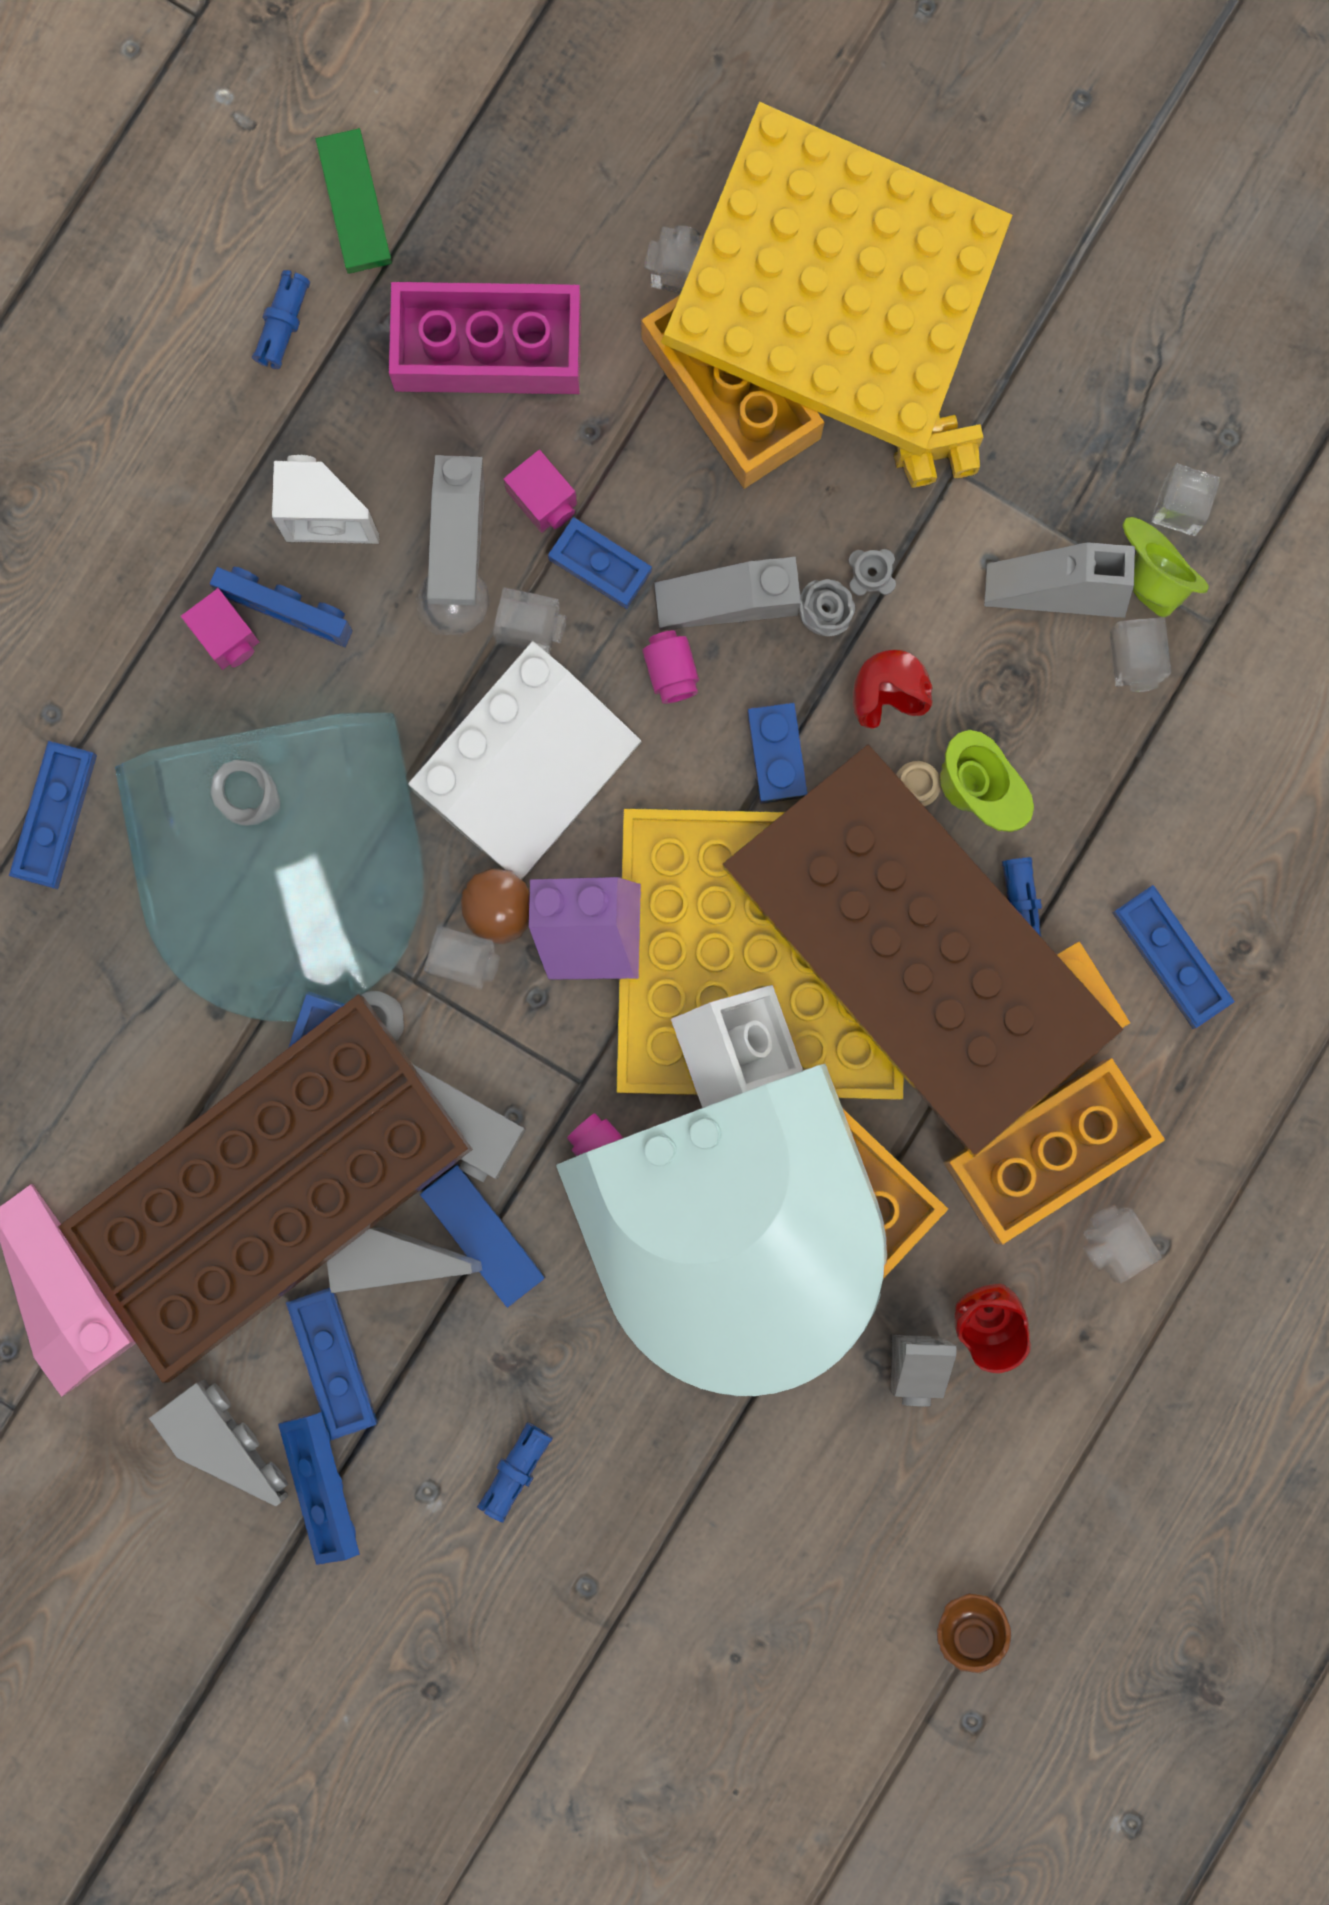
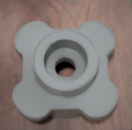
[849,549,896,596]

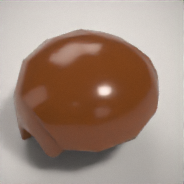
[461,868,530,945]
[937,1593,1011,1674]

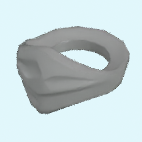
[210,759,281,826]

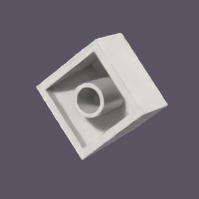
[272,455,379,544]
[671,985,803,1108]

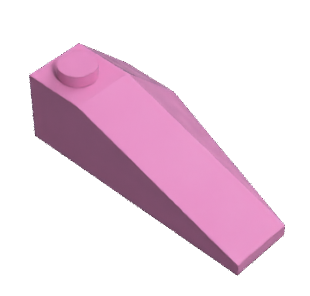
[0,1184,136,1397]

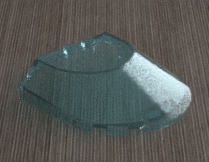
[115,713,424,1021]

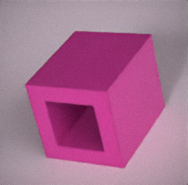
[503,449,577,533]
[181,588,259,670]

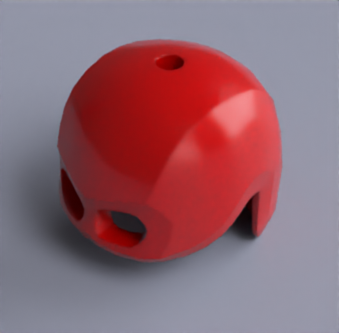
[853,650,933,729]
[954,1284,1031,1373]

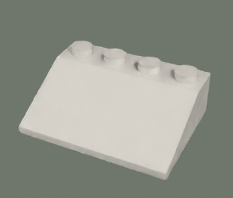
[408,641,642,880]

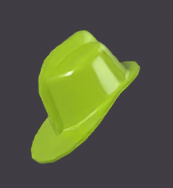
[1122,517,1209,617]
[940,730,1034,832]

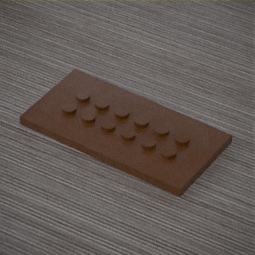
[723,744,1124,1157]
[58,994,473,1383]

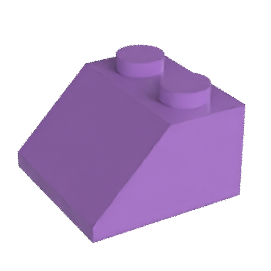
[529,877,641,980]

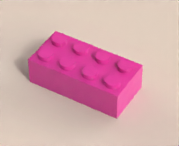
[389,282,581,394]

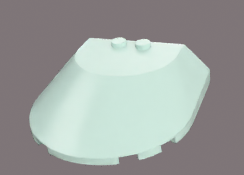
[556,1064,887,1396]

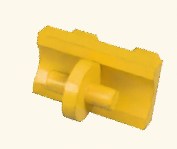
[894,415,984,488]

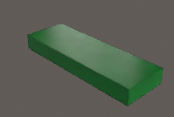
[315,128,392,274]

